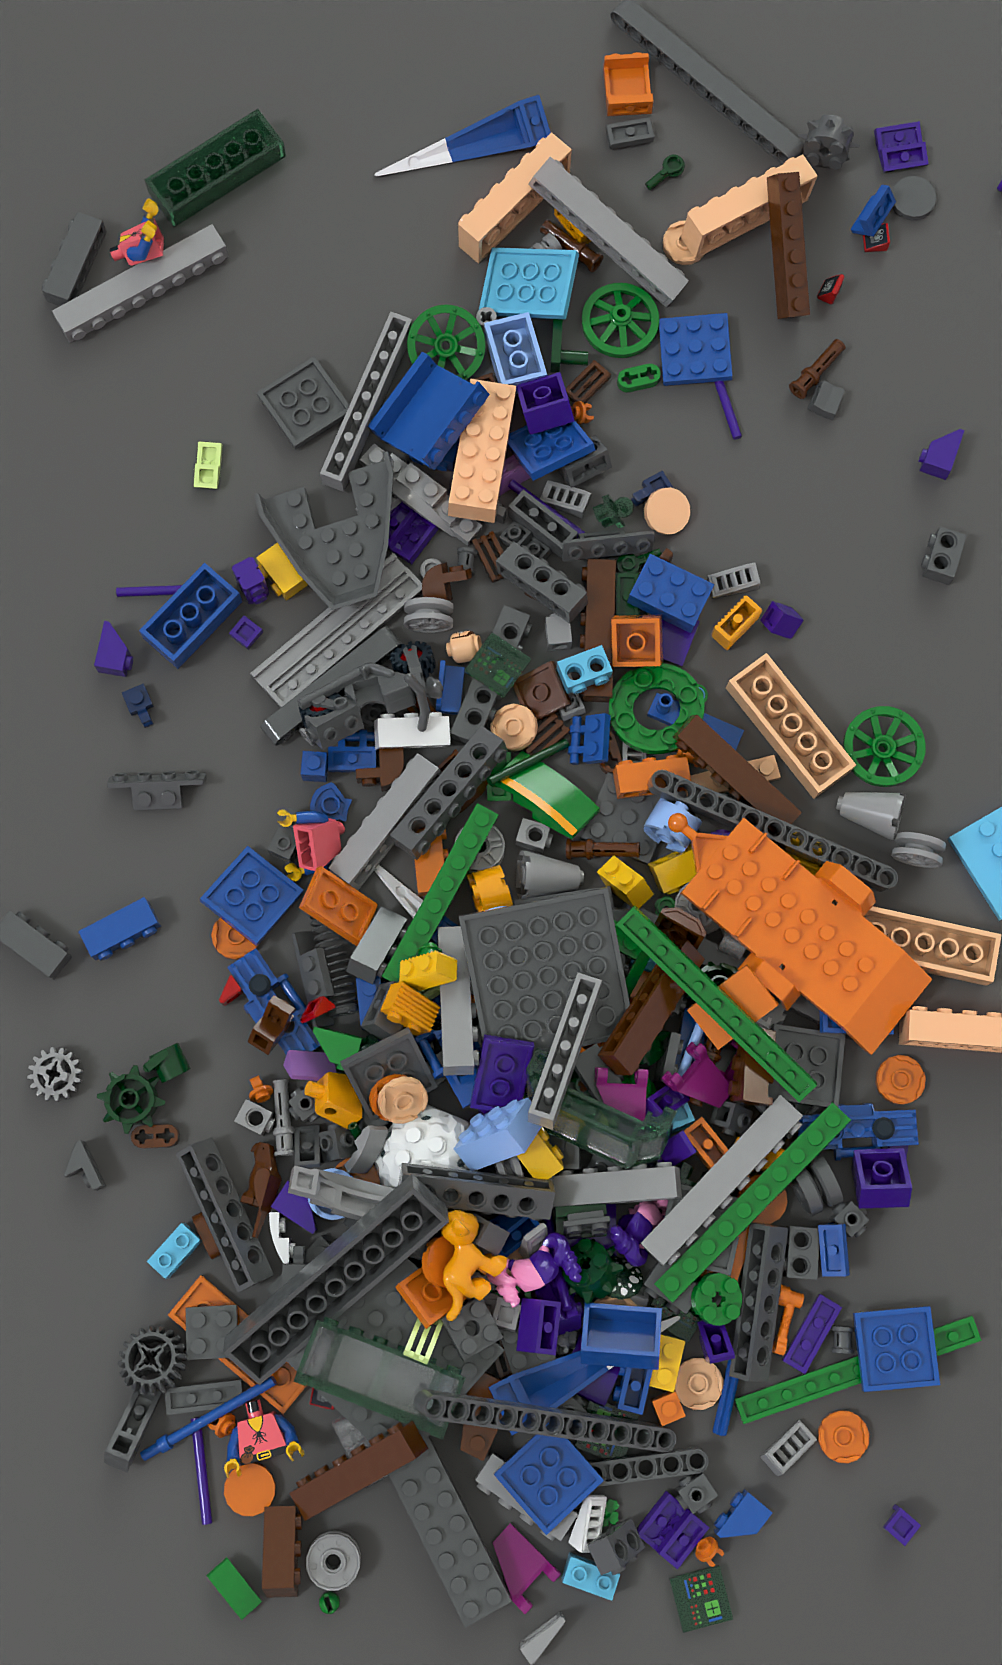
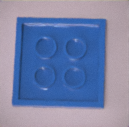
[659,313,732,386]
[507,420,595,481]
[200,846,304,946]
[853,1306,940,1392]
[494,1421,604,1535]

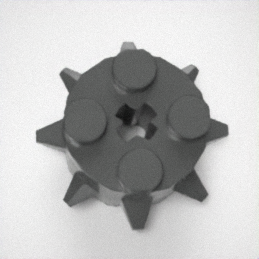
[798,115,860,170]

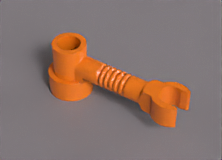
[772,1285,804,1356]

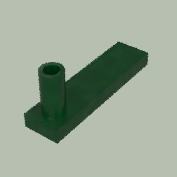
[550,319,588,372]

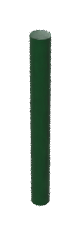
[487,739,569,786]

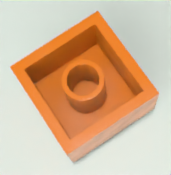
[611,615,663,667]

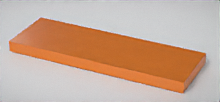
[168,1275,309,1414]

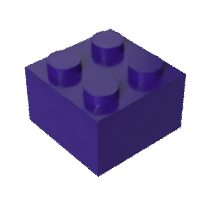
[516,372,574,435]
[851,1148,912,1209]

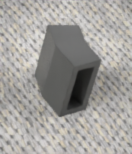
[807,380,845,420]

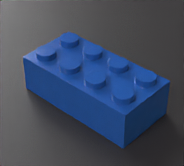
[139,563,243,669]

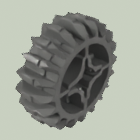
[118,1325,187,1396]

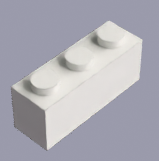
[374,712,450,750]

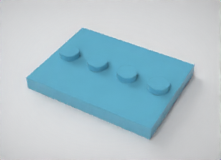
[479,248,579,319]
[947,807,1002,921]

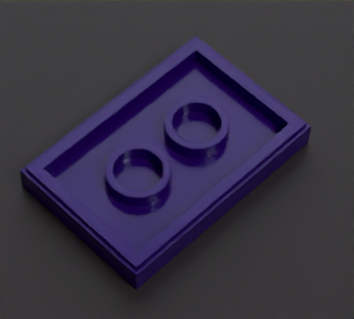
[470,1034,535,1111]

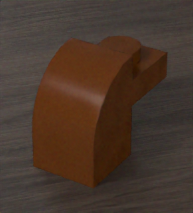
[422,562,472,601]
[356,748,405,792]
[248,995,295,1055]

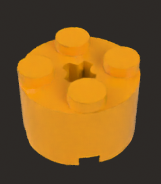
[467,865,513,912]

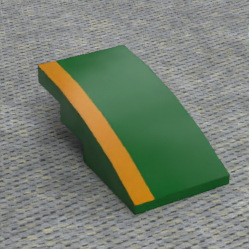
[495,751,600,839]

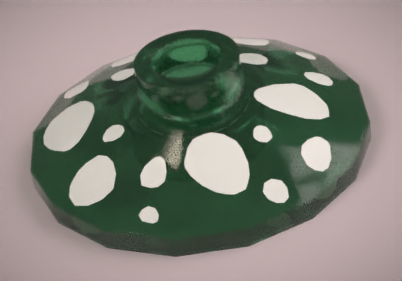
[607,1257,643,1300]

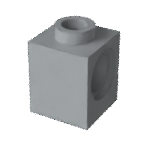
[545,613,572,651]
[515,818,553,853]
[234,1099,276,1136]

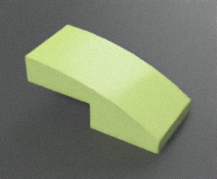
[194,442,223,489]

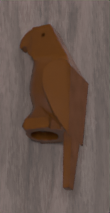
[240,1142,282,1239]

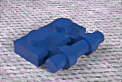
[568,713,611,765]
[328,730,377,772]

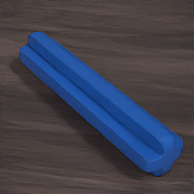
[713,1359,739,1436]

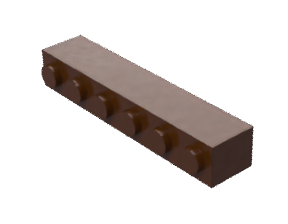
[766,172,810,319]
[579,559,616,703]
[673,714,802,834]
[598,939,705,1075]
[289,1421,429,1521]

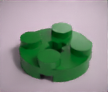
[691,1273,742,1326]

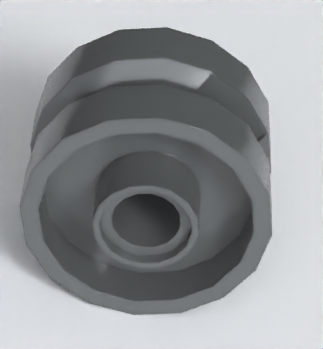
[790,1153,843,1217]

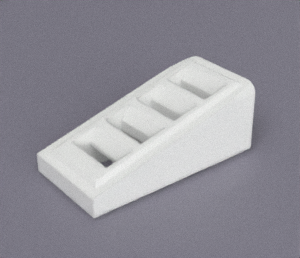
[568,1495,607,1553]

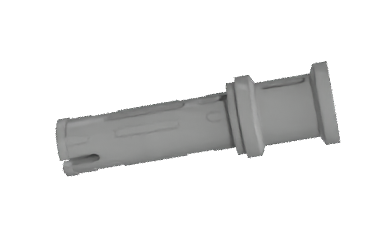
[273,1079,295,1157]

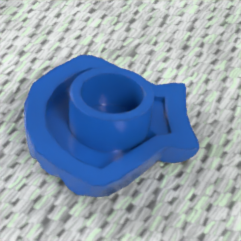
[310,782,352,822]

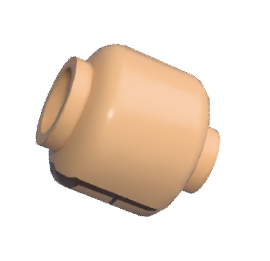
[446,631,483,663]

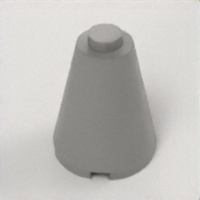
[836,792,906,841]
[516,851,584,899]

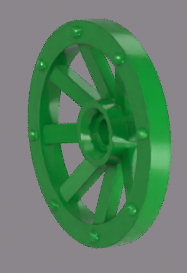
[581,283,659,358]
[407,304,485,380]
[843,706,926,787]

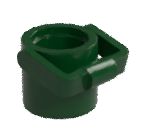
[143,1043,191,1083]

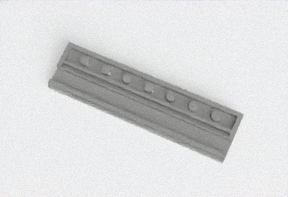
[250,553,422,708]

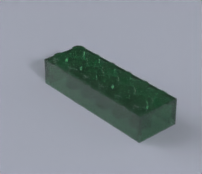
[145,109,286,227]

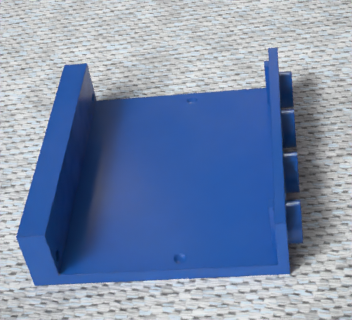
[367,352,490,470]

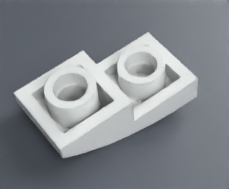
[269,1212,296,1264]

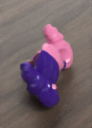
[610,1200,668,1267]
[487,1233,582,1308]

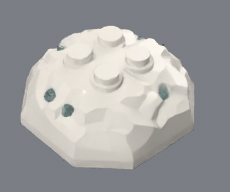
[374,1104,478,1209]

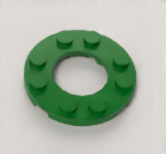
[609,663,705,754]

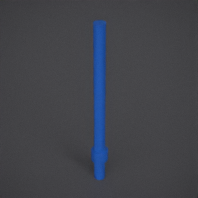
[140,1376,277,1461]

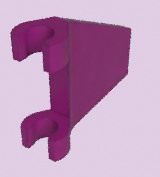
[661,1042,730,1108]
[594,1067,648,1139]
[493,1523,561,1614]

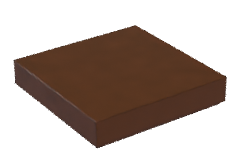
[512,661,572,722]

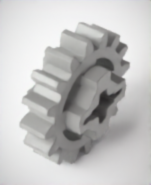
[27,1047,83,1102]

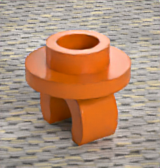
[571,401,594,425]
[249,1075,273,1103]
[208,1413,236,1438]
[695,1537,724,1567]

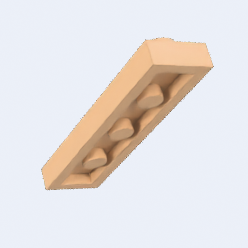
[685,755,781,799]

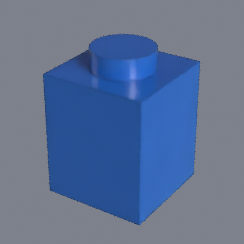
[301,751,328,782]

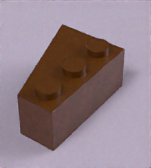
[728,1029,776,1106]
[460,1372,502,1461]
[262,1506,302,1598]

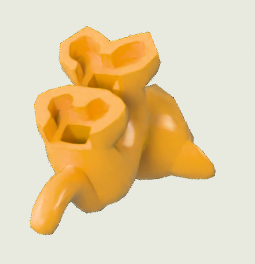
[439,1210,507,1322]

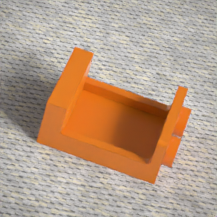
[603,52,653,116]

